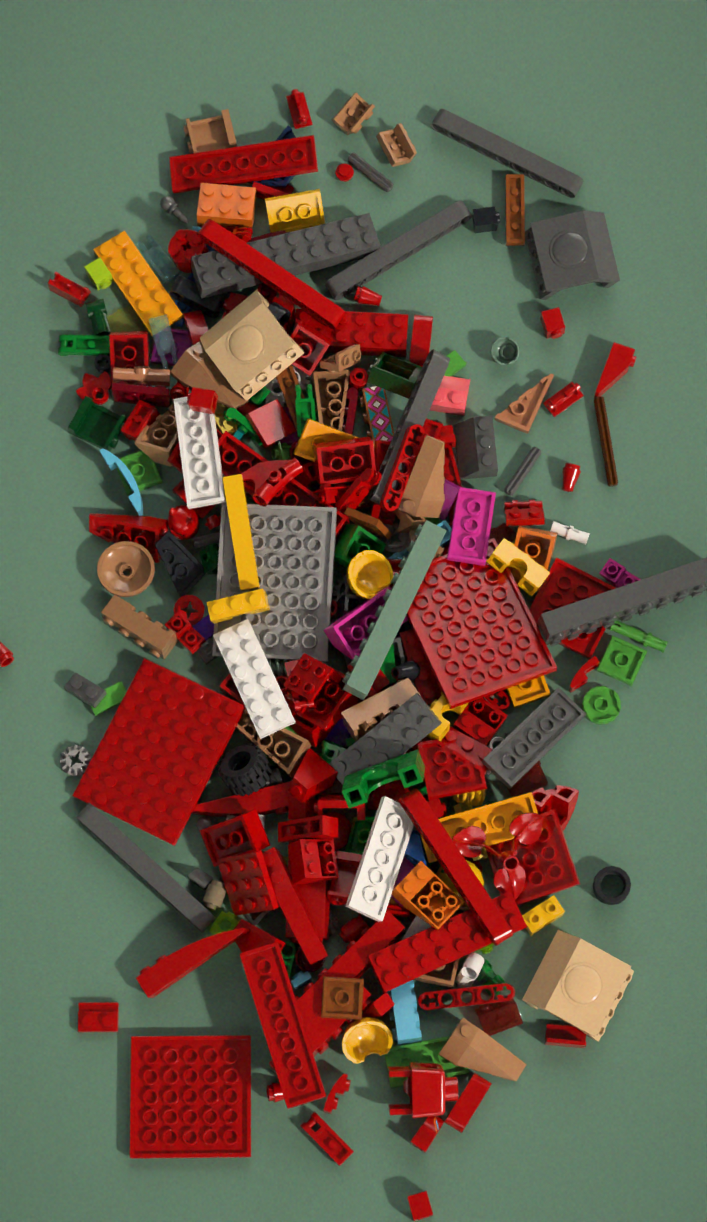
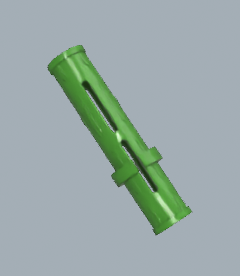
[610,621,668,653]

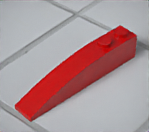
[192,781,293,817]
[262,847,328,965]
[136,928,250,998]

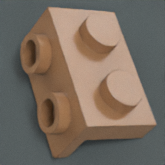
[332,93,375,135]
[376,123,417,167]
[320,344,361,373]

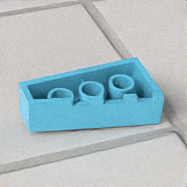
[387,980,422,1045]

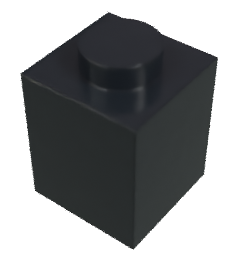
[472,206,500,233]

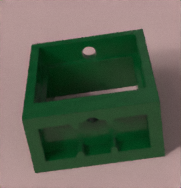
[367,351,422,399]

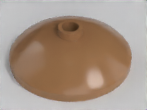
[97,541,155,597]

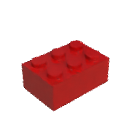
[313,437,376,486]

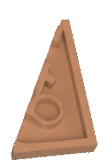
[495,374,554,434]

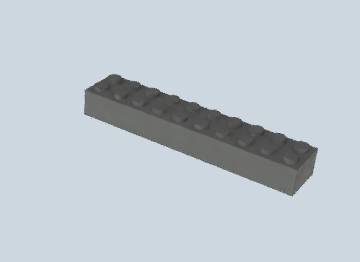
[190,213,380,299]
[536,557,707,646]

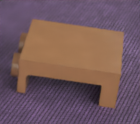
[183,109,237,153]

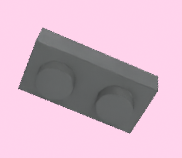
[64,672,107,708]

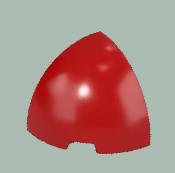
[532,785,579,831]

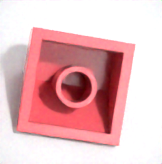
[430,376,470,416]

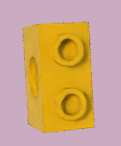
[522,895,565,936]

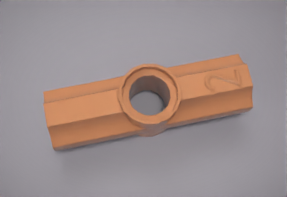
[113,366,170,386]

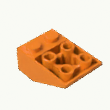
[392,861,464,930]

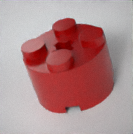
[168,229,209,273]

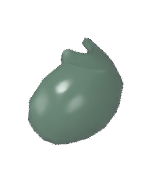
[490,337,520,365]

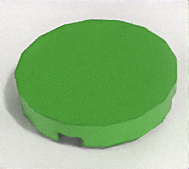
[582,686,621,725]

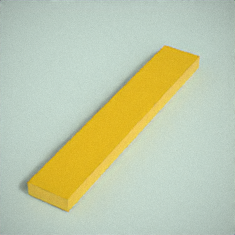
[223,474,260,591]

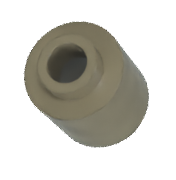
[202,880,227,911]

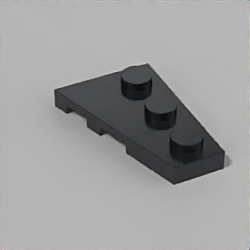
[154,531,206,598]

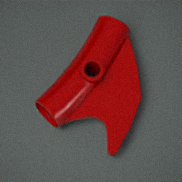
[242,457,303,507]

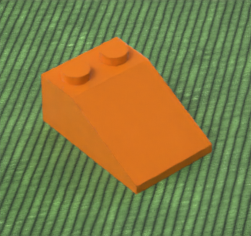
[509,525,558,591]

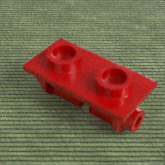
[286,89,313,129]
[543,382,584,417]
[313,483,350,505]

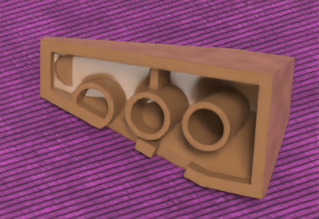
[170,341,249,409]
[135,403,179,467]
[398,435,445,518]
[438,1018,527,1082]

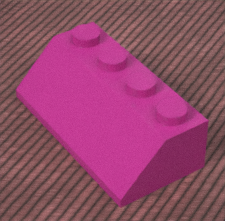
[323,586,408,660]

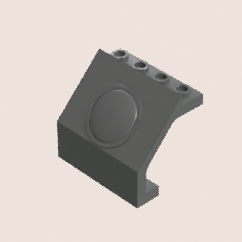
[525,210,620,300]

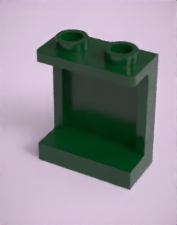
[68,396,127,452]

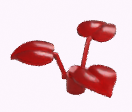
[452,813,544,900]

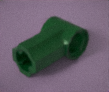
[85,299,111,336]

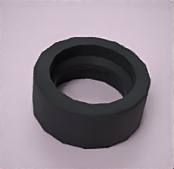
[593,866,631,905]

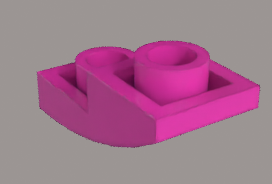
[599,558,641,588]

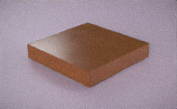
[344,508,392,540]
[321,977,364,1020]

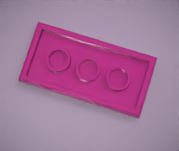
[447,487,496,566]

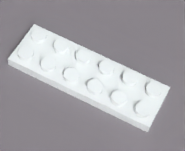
[173,396,226,509]
[213,619,296,739]
[345,796,414,922]

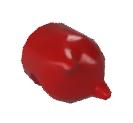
[168,505,199,540]

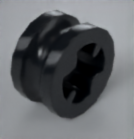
[94,354,111,373]

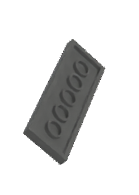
[482,687,586,789]
[329,692,442,785]

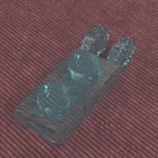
[137,235,180,284]
[148,314,178,369]

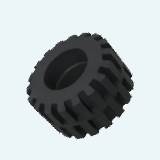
[218,743,272,796]

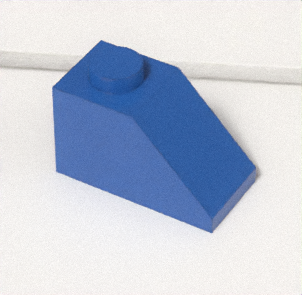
[404,830,430,869]

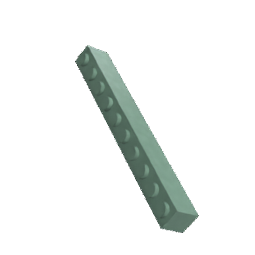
[342,520,447,700]

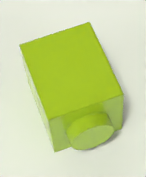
[84,257,113,291]

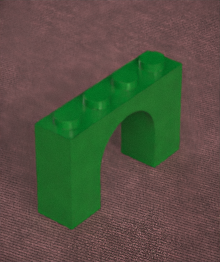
[342,749,425,809]

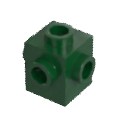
[200,543,219,574]

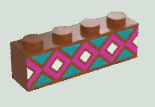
[359,386,394,444]

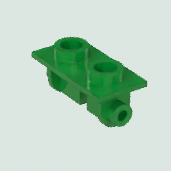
[476,959,507,997]

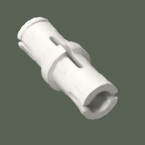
[550,521,590,545]

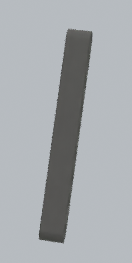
[431,109,584,198]
[325,200,473,300]
[368,349,450,506]
[76,803,216,933]

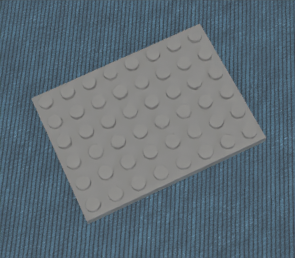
[212,503,337,662]

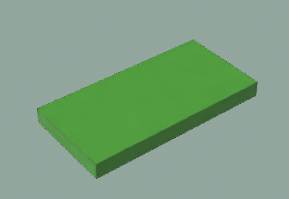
[385,1036,469,1088]

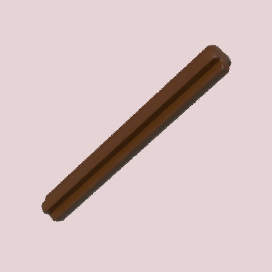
[594,397,618,487]

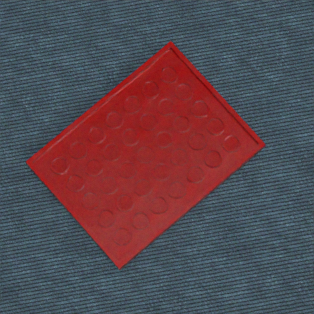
[392,538,557,709]
[72,658,246,846]

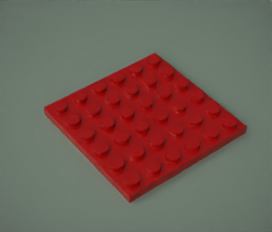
[130,1035,251,1159]

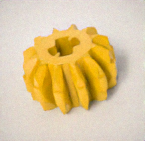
[453,789,486,807]

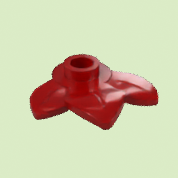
[76,371,112,405]

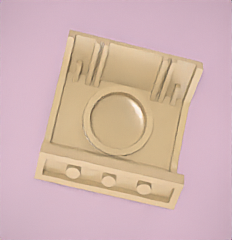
[200,290,304,401]
[522,930,634,1042]

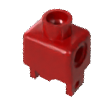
[388,1062,458,1118]

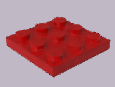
[217,850,279,916]

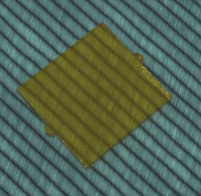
[107,305,148,332]

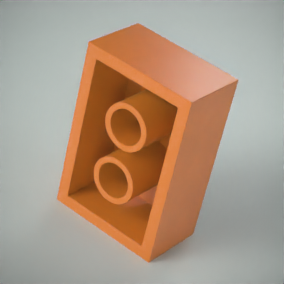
[197,183,257,230]

